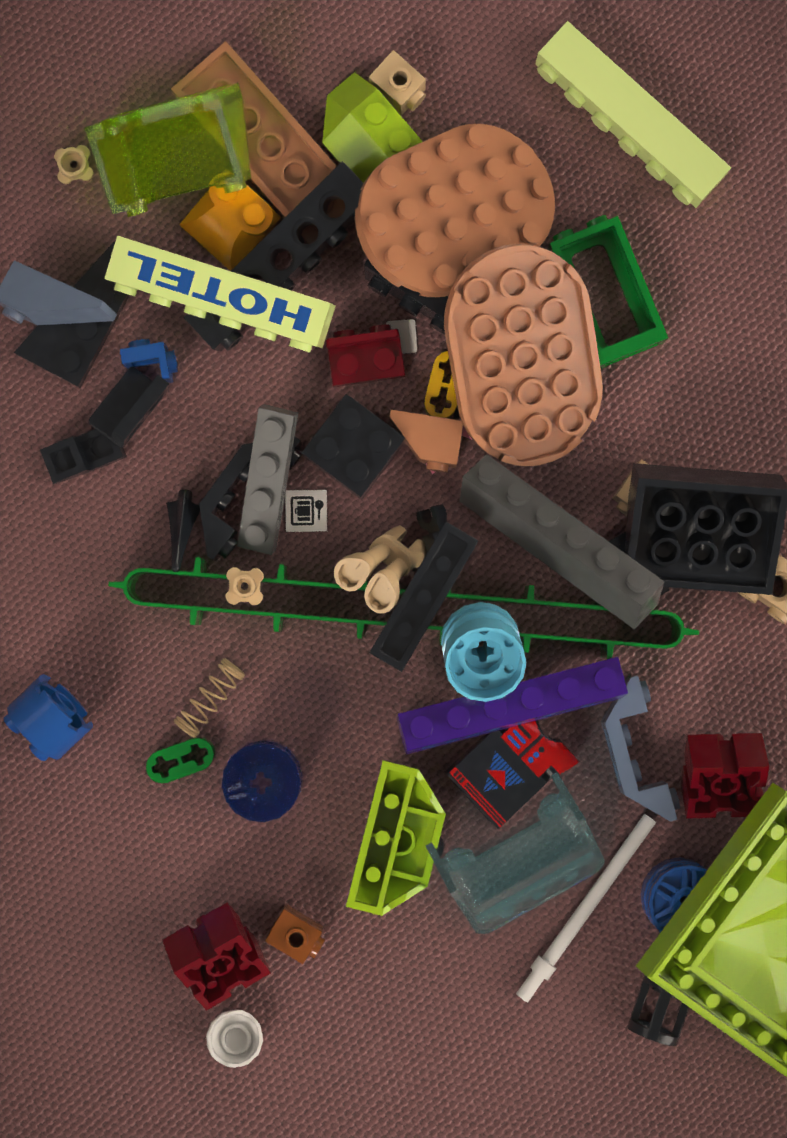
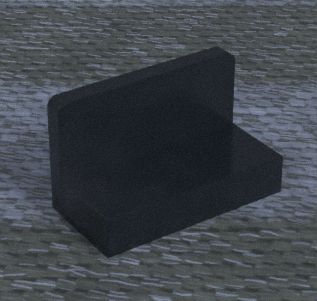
[88,367,169,449]

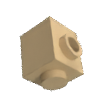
[369,50,426,116]

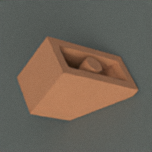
[390,410,463,473]

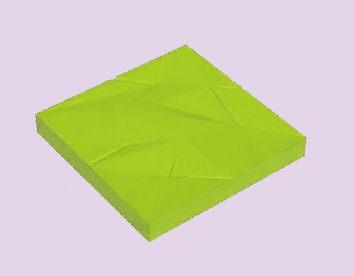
[636,783,787,1077]

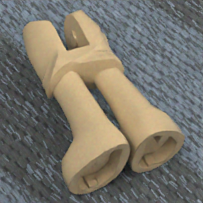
[334,525,426,613]

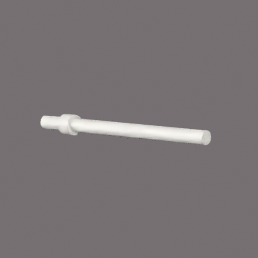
[516,814,656,1003]

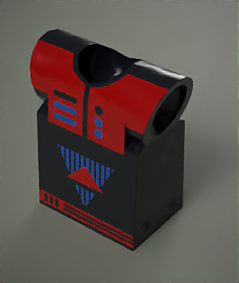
[444,720,580,829]

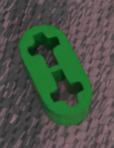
[146,737,215,784]

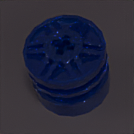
[222,739,304,822]

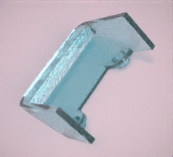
[426,772,605,934]

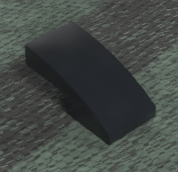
[40,429,127,484]

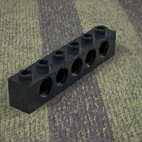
[184,161,363,351]

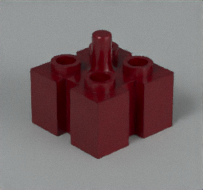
[680,733,769,819]
[162,902,271,1011]

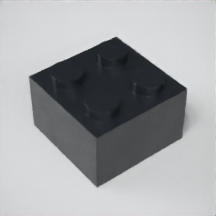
[302,394,406,500]

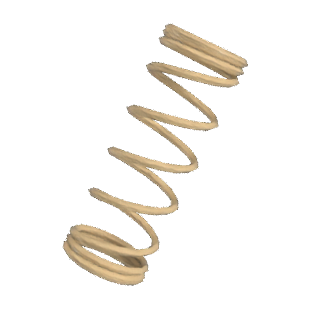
[174,658,245,738]

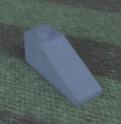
[0,260,117,326]

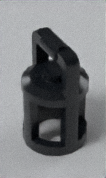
[627,975,689,1046]

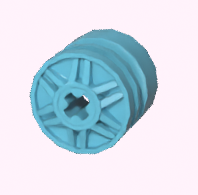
[441,602,526,702]

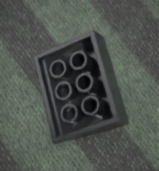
[625,463,787,595]

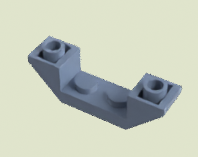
[601,675,680,822]

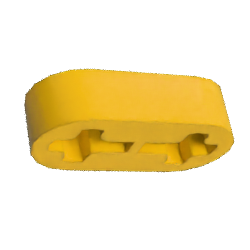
[424,351,457,419]

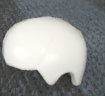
[206,1009,263,1068]

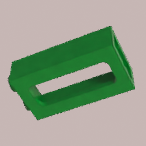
[547,215,669,369]

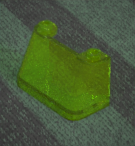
[84,82,251,217]

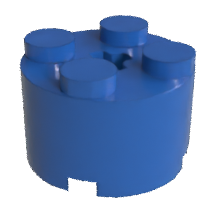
[3,674,93,761]

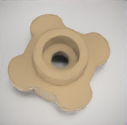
[54,145,94,184]
[226,567,264,605]

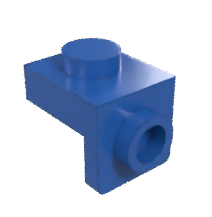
[120,339,178,383]

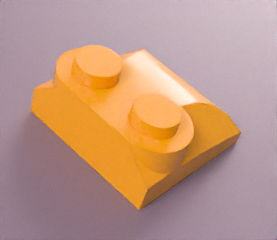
[179,169,282,271]

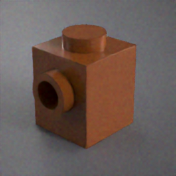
[265,904,325,964]

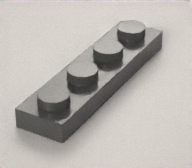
[237,404,299,555]

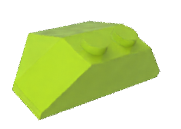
[322,72,423,183]
[346,760,446,916]

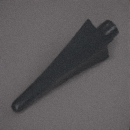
[166,489,200,572]

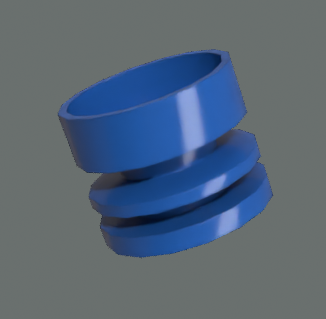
[640,857,707,933]

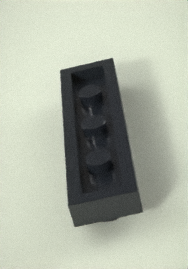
[369,522,478,672]

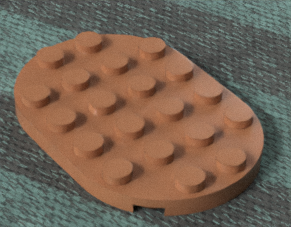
[355,124,555,297]
[444,244,603,466]

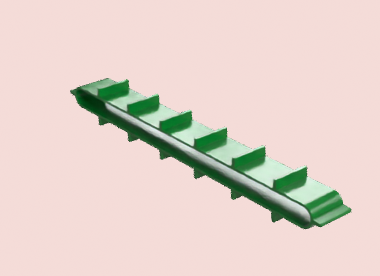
[108,557,699,659]

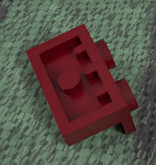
[326,324,405,387]

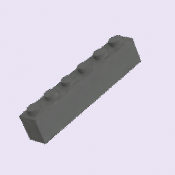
[460,454,665,629]

